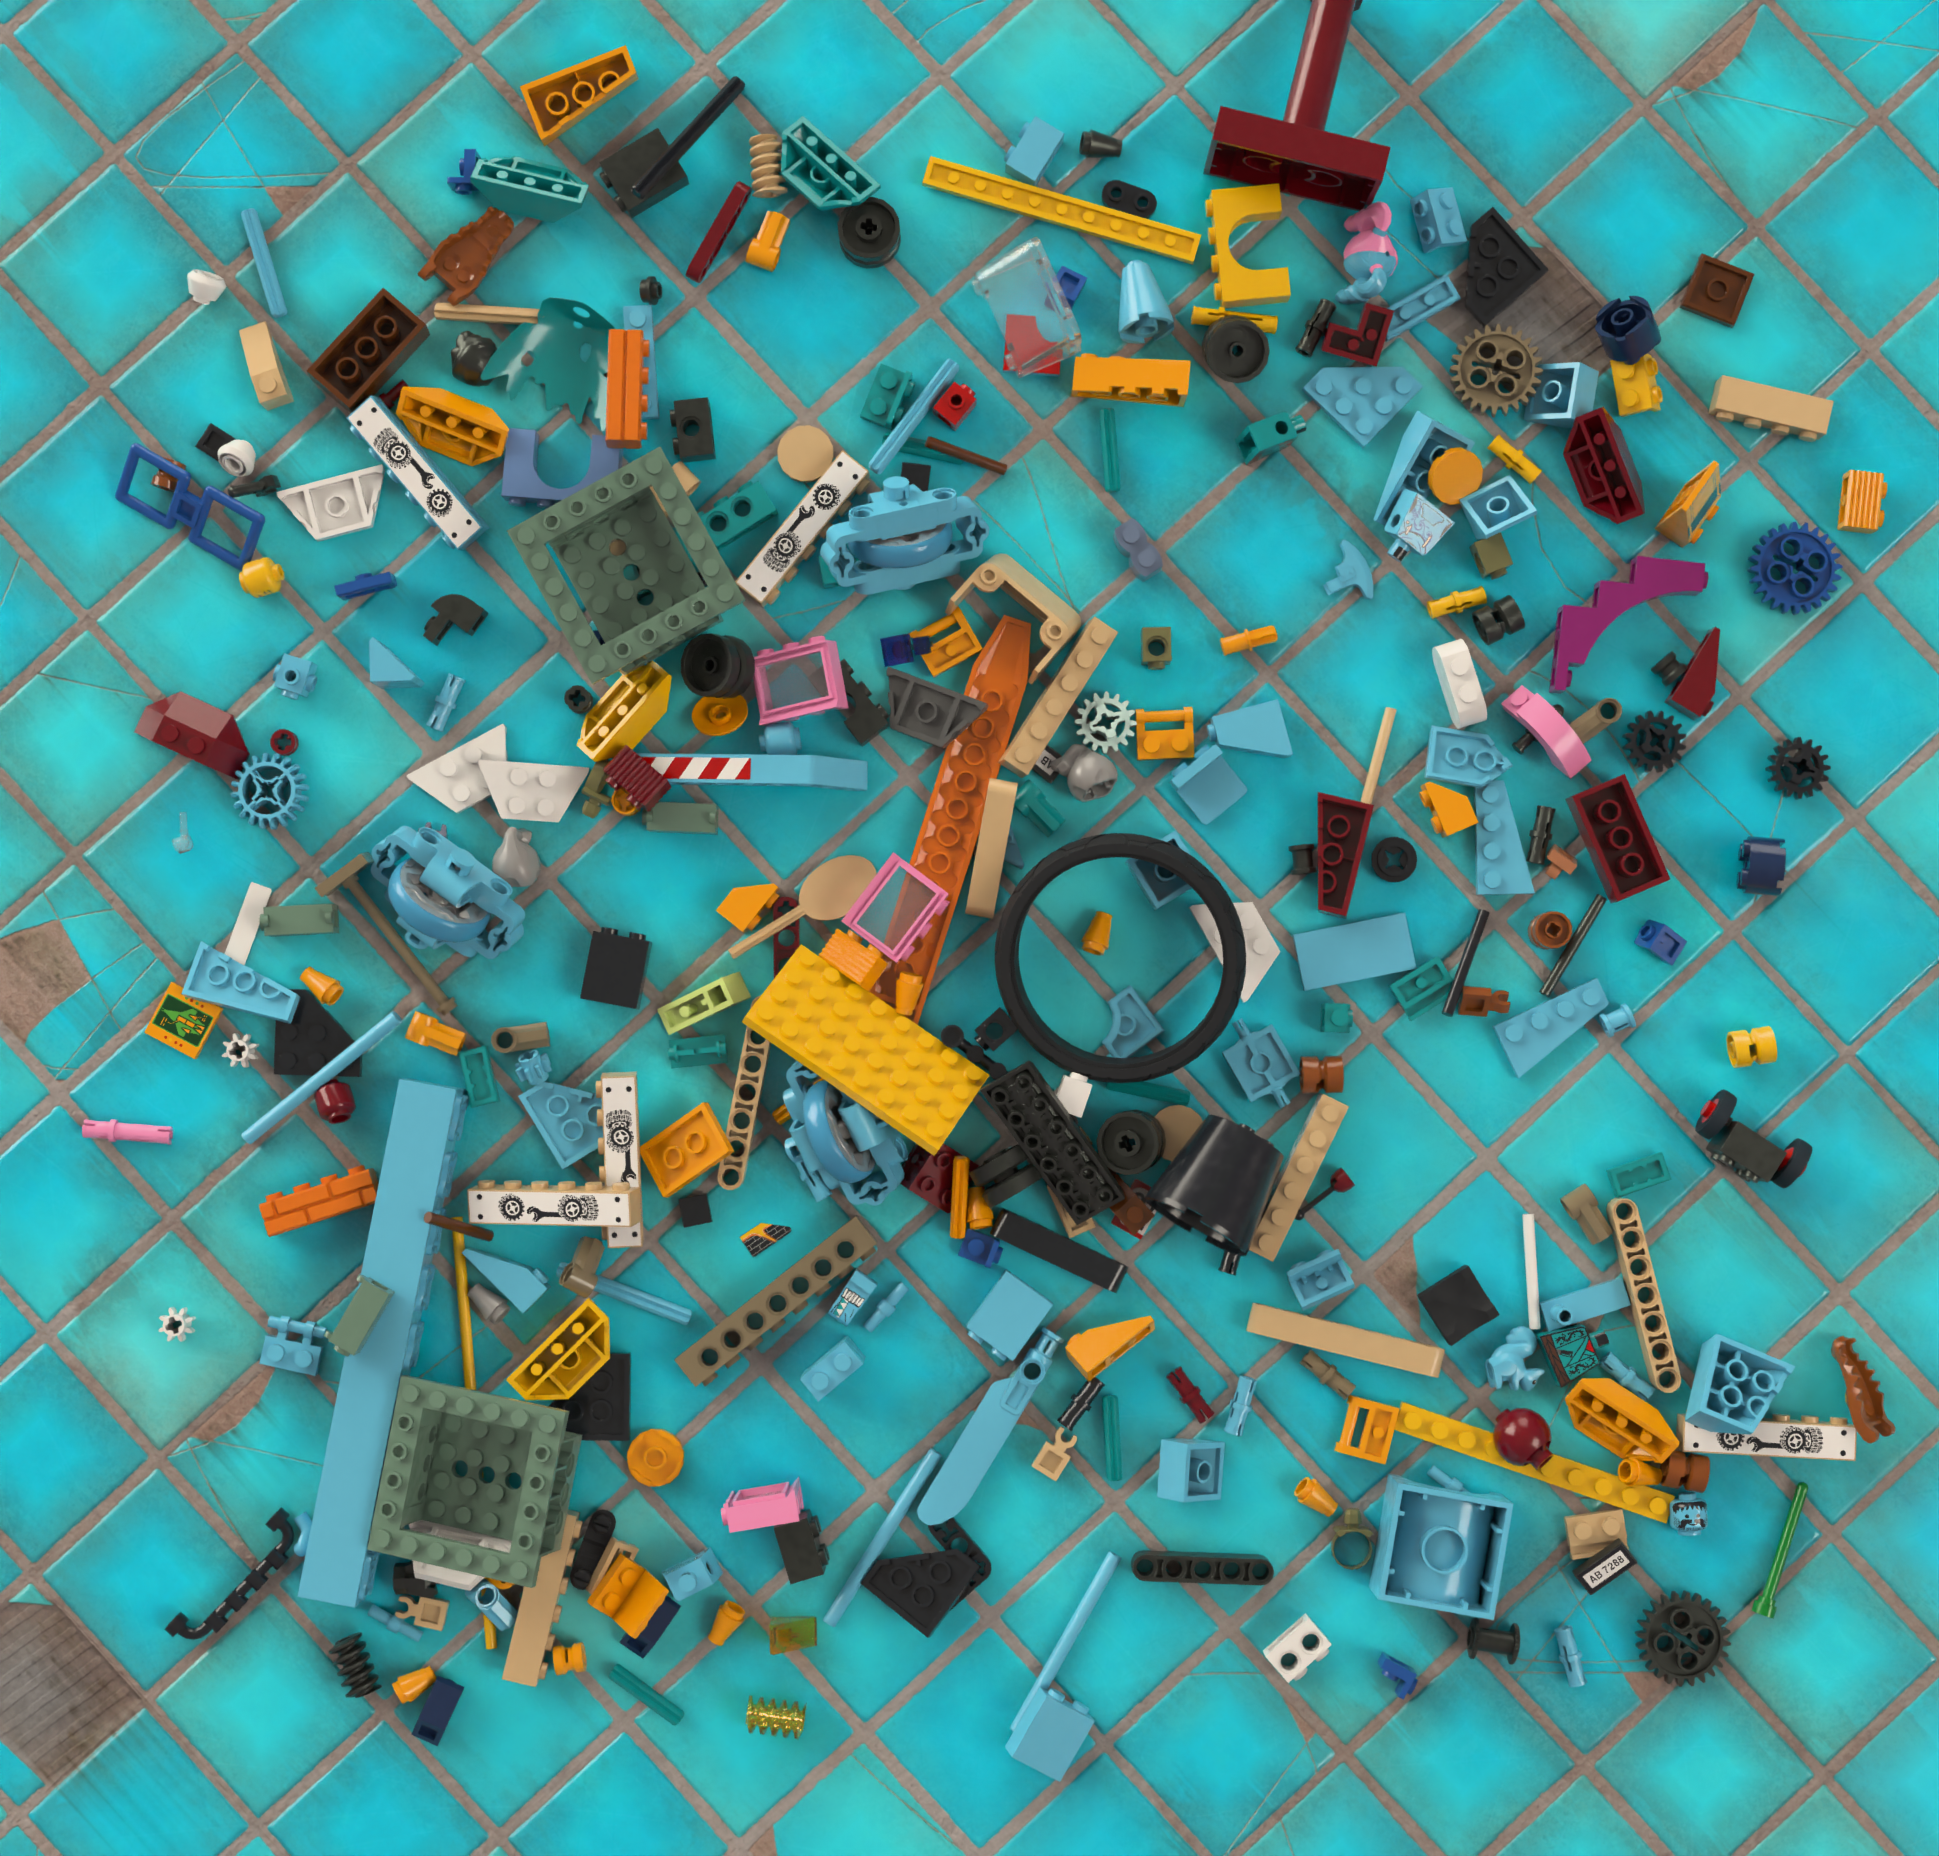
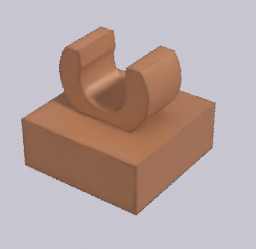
[1545,843,1577,880]

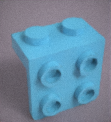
[1169,744,1247,825]

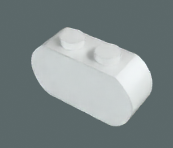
[1432,639,1487,729]

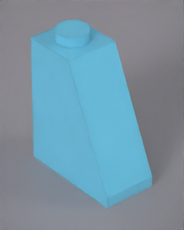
[1207,699,1293,758]

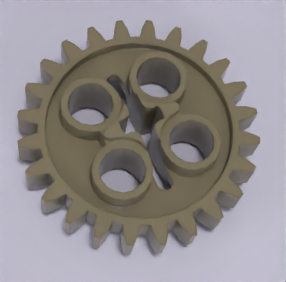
[1449,324,1543,417]

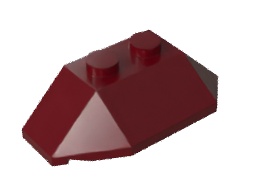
[1563,406,1645,524]
[134,691,250,780]

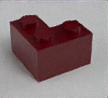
[1321,302,1394,367]

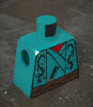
[1235,411,1306,465]
[1535,1323,1609,1388]

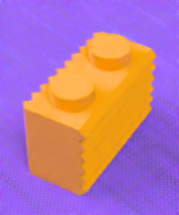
[1837,470,1887,534]
[819,929,888,992]

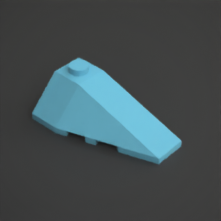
[1373,411,1475,526]

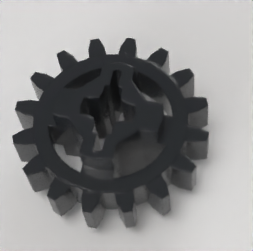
[1622,711,1686,773]
[1765,737,1831,800]

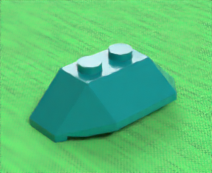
[781,116,881,211]
[470,156,589,223]

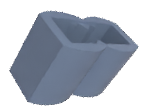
[1113,518,1163,582]

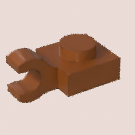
[1458,986,1510,1017]

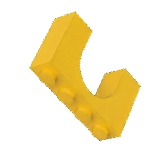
[1205,183,1291,308]

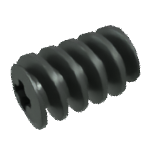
[328,1632,382,1698]

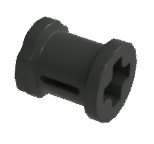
[564,685,593,714]
[1288,844,1317,875]

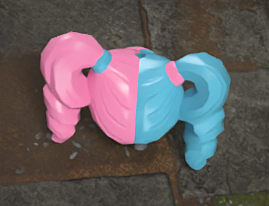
[1335,201,1398,305]

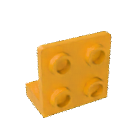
[587,1553,669,1639]

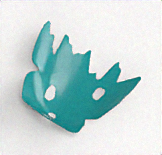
[480,297,615,432]

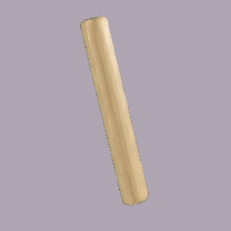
[434,303,540,325]

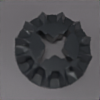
[1371,837,1417,882]

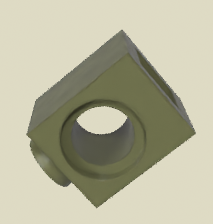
[1469,532,1513,580]
[1141,627,1172,670]

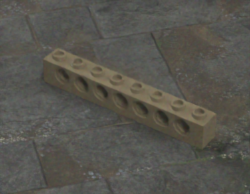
[674,1215,878,1387]

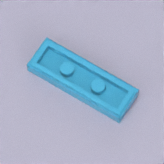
[1385,274,1461,342]

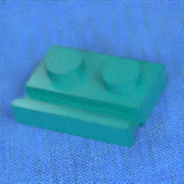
[1389,956,1453,1021]

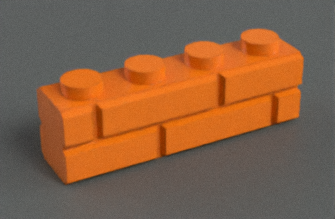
[605,329,650,449]
[259,1165,378,1237]

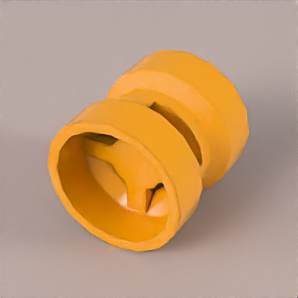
[611,789,642,816]
[553,1642,587,1676]

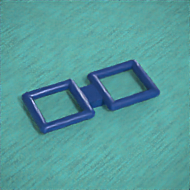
[115,443,265,571]

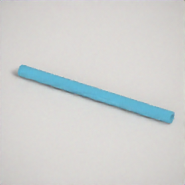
[241,1011,402,1144]
[823,1448,942,1627]
[1010,1551,1122,1731]

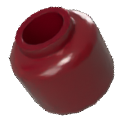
[314,1079,356,1124]

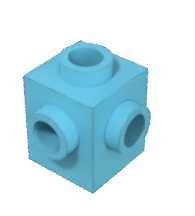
[273,653,318,700]

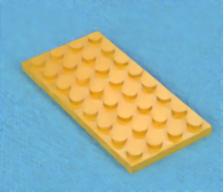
[742,944,989,1156]

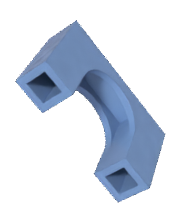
[501,428,623,509]

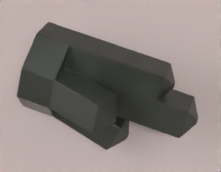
[393,1560,439,1599]

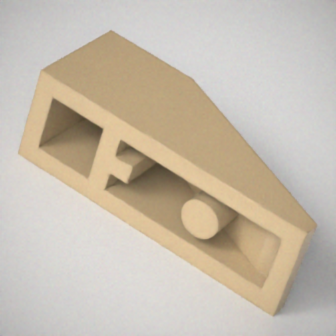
[239,321,294,411]

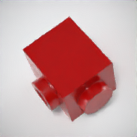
[933,381,976,431]

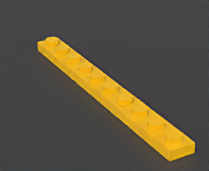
[922,156,1201,265]
[1394,1401,1675,1523]

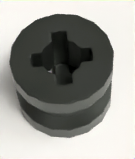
[1651,651,1687,687]

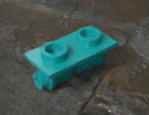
[668,1034,728,1069]

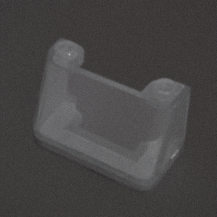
[971,237,1082,378]

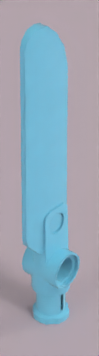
[917,1327,1065,1526]

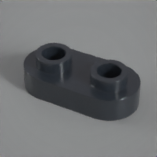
[1101,180,1157,219]

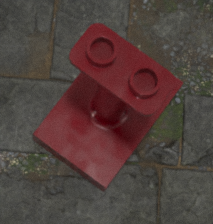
[1203,0,1391,211]

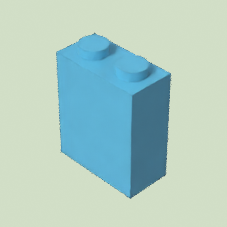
[966,1269,1053,1361]
[800,1335,866,1402]
[1005,1686,1095,1782]

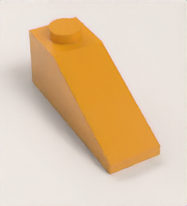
[1065,1316,1155,1382]

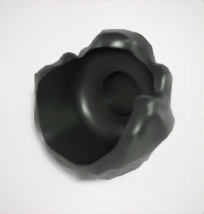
[451,331,497,387]

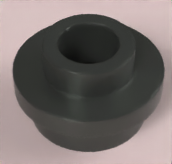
[639,276,662,305]

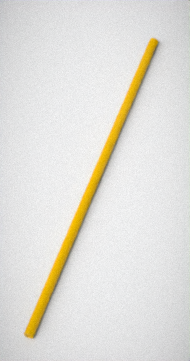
[451,1216,497,1649]

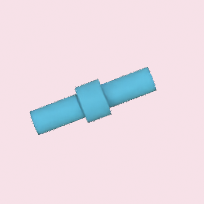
[863,1282,909,1333]
[1427,1465,1470,1493]
[368,1604,424,1642]

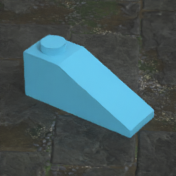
[462,1247,551,1313]

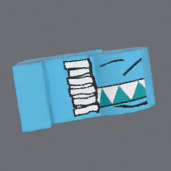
[828,1269,878,1326]

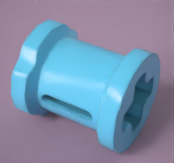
[1598,1003,1636,1038]

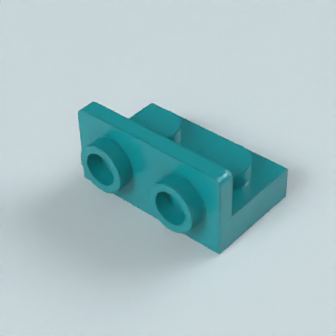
[860,364,916,430]

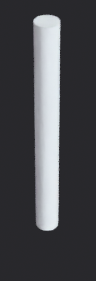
[1522,1214,1541,1329]

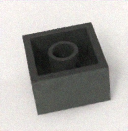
[774,1509,830,1585]

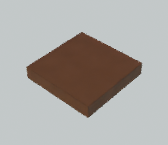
[1679,254,1754,328]

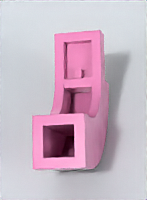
[1501,685,1592,779]

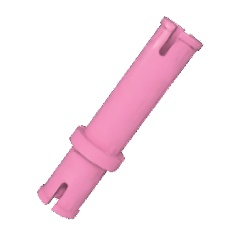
[82,1119,173,1145]

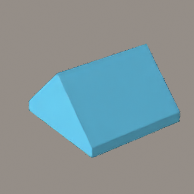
[1459,475,1537,539]
[369,637,425,689]

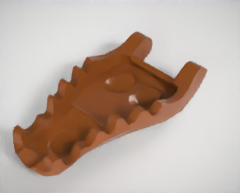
[418,206,514,307]
[1831,1336,1895,1444]

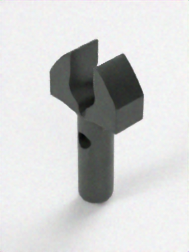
[228,475,281,498]

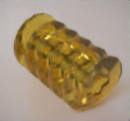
[746,1695,807,1740]

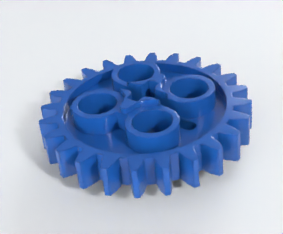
[1747,522,1843,615]

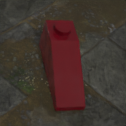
[1665,627,1720,720]

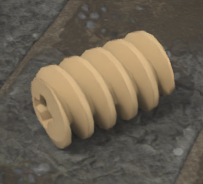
[749,134,788,198]

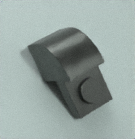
[423,594,489,646]

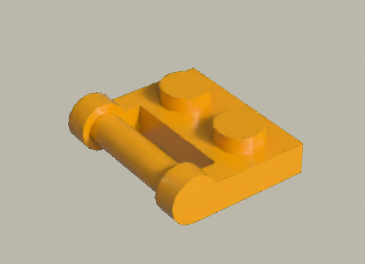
[908,606,983,678]
[1135,706,1195,761]
[1334,1394,1400,1464]

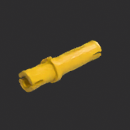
[1191,306,1278,334]

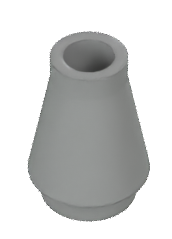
[467,1283,511,1325]

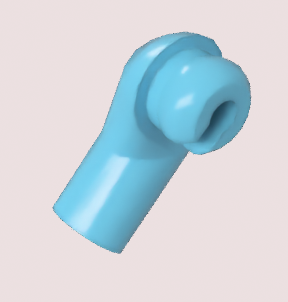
[294,1512,312,1557]

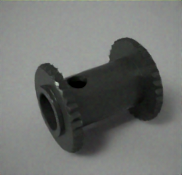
[1467,1618,1520,1665]

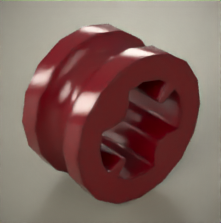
[270,729,299,756]

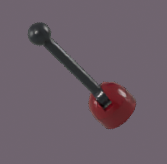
[1294,1167,1355,1220]

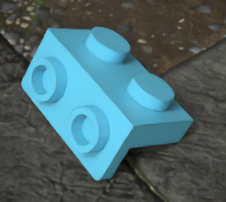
[1410,187,1467,253]
[1286,1249,1355,1311]

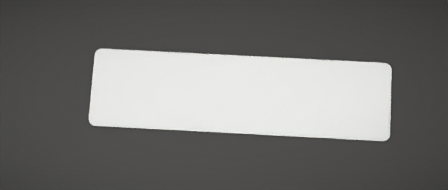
[225,882,272,965]

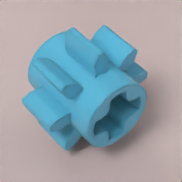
[515,1050,552,1085]

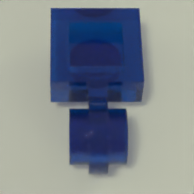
[880,634,933,667]

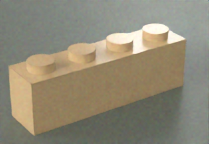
[1708,375,1834,442]

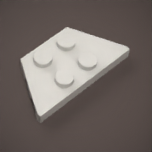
[276,464,385,542]
[406,724,508,813]
[478,759,589,823]
[1189,902,1280,1003]
[409,1520,512,1591]

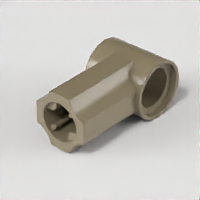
[1569,698,1622,744]
[491,1022,550,1053]
[1560,1183,1613,1245]
[559,1236,605,1298]

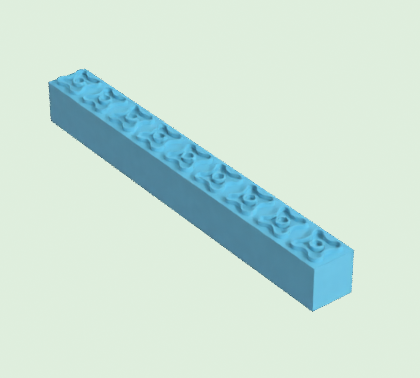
[297,1078,469,1608]

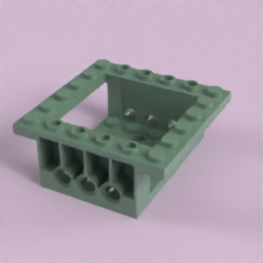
[507,447,746,685]
[367,1375,582,1588]

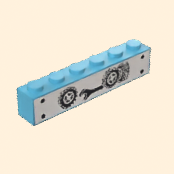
[346,396,490,550]

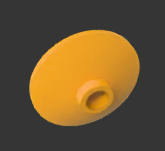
[692,695,748,736]

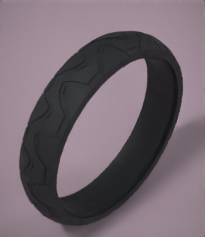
[995,833,1246,1083]

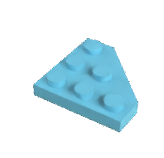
[1302,367,1423,449]
[518,1081,603,1170]

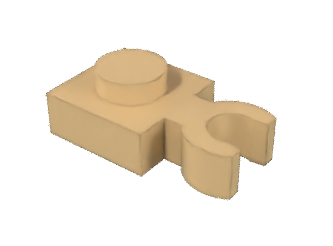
[1031,1426,1077,1481]
[395,1595,450,1631]

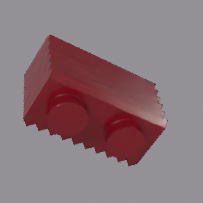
[603,745,671,812]

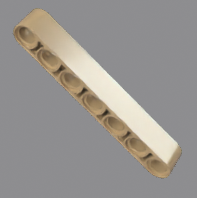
[718,995,772,1190]
[1606,1197,1681,1393]
[1246,1302,1445,1378]

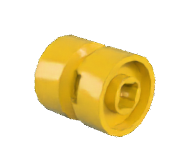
[1726,1026,1777,1068]

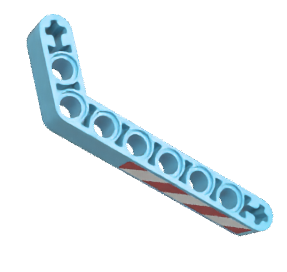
[637,753,868,791]

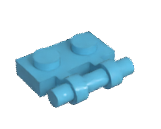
[259,1315,327,1376]

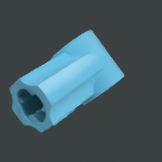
[465,1578,518,1632]

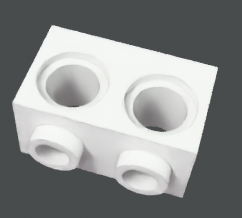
[1056,1072,1092,1118]
[1263,1613,1332,1683]

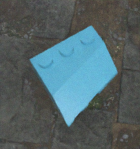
[1685,1334,1796,1435]

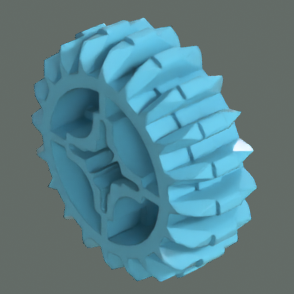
[230,753,309,830]

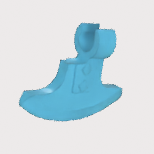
[1323,539,1374,599]

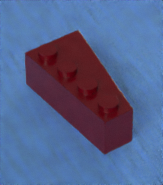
[1318,792,1374,919]

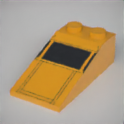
[1654,461,1721,548]

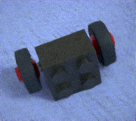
[1695,1089,1812,1188]

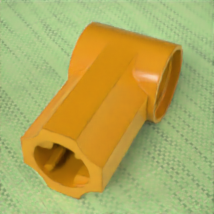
[745,211,790,272]
[404,1011,467,1056]

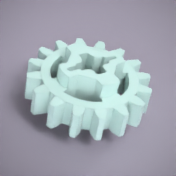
[1075,691,1137,754]

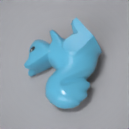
[1485,1326,1545,1391]

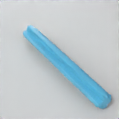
[869,359,959,474]
[556,1262,692,1325]

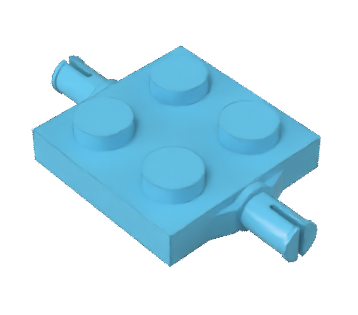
[1222,1018,1300,1108]

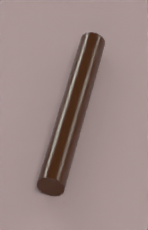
[925,436,1007,475]
[424,1212,494,1242]

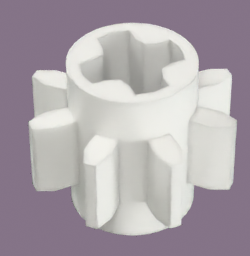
[222,1033,259,1068]
[158,1307,196,1342]

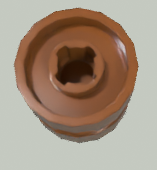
[1528,911,1572,950]
[1299,1056,1344,1094]
[1660,1450,1710,1493]

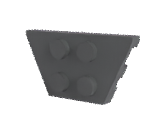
[886,667,989,749]

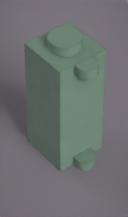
[642,802,719,835]
[260,904,339,937]
[324,1274,394,1356]

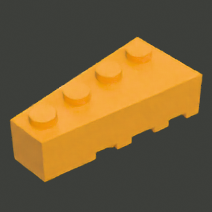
[520,45,639,147]
[1071,353,1191,407]

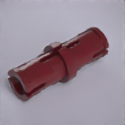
[1166,1366,1215,1424]

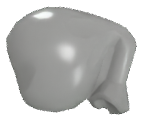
[1050,744,1118,802]
[492,827,541,887]

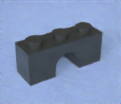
[808,659,890,747]

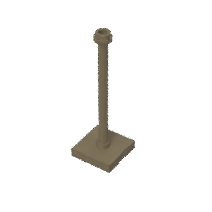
[315,852,458,1016]

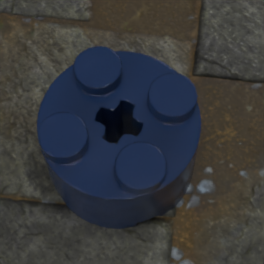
[1595,296,1661,365]
[1736,836,1786,896]

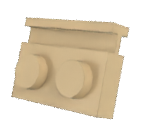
[1564,1508,1629,1560]

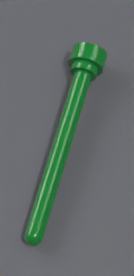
[1751,1482,1808,1619]

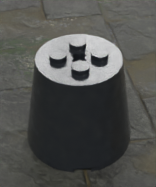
[1145,1115,1284,1257]

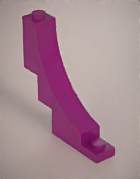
[1549,556,1708,694]

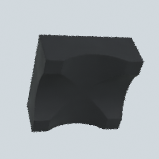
[1417,1265,1500,1346]

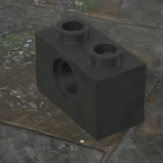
[670,397,716,463]

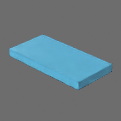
[1292,913,1417,991]

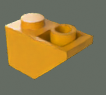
[1419,781,1479,838]
[716,883,780,933]

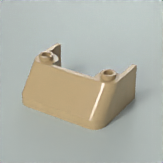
[945,553,1081,685]

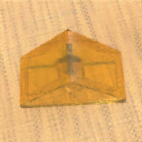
[769,1616,817,1655]

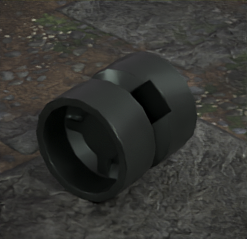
[1472,595,1525,646]

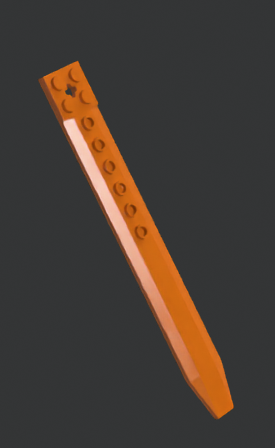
[870,615,1031,1025]

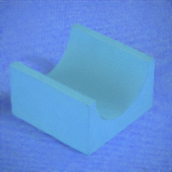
[1369,1473,1513,1620]

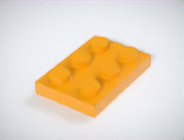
[640,1102,735,1198]

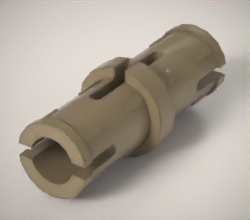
[1300,1349,1356,1400]

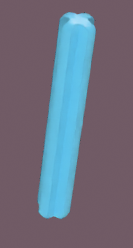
[241,208,288,318]

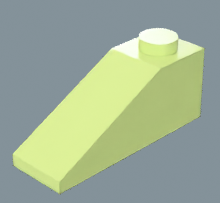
[657,971,751,1035]

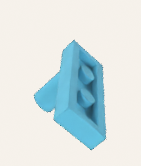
[1539,1277,1631,1331]

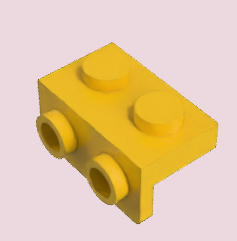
[1610,354,1663,417]

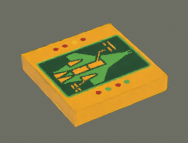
[144,982,224,1059]

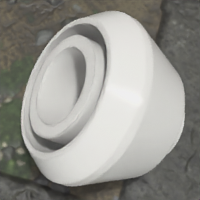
[187,269,226,305]
[217,439,256,477]

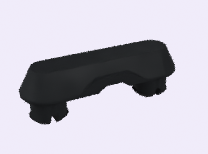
[570,1509,616,1590]

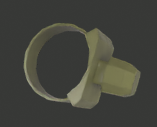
[581,759,612,819]
[1331,1508,1373,1570]

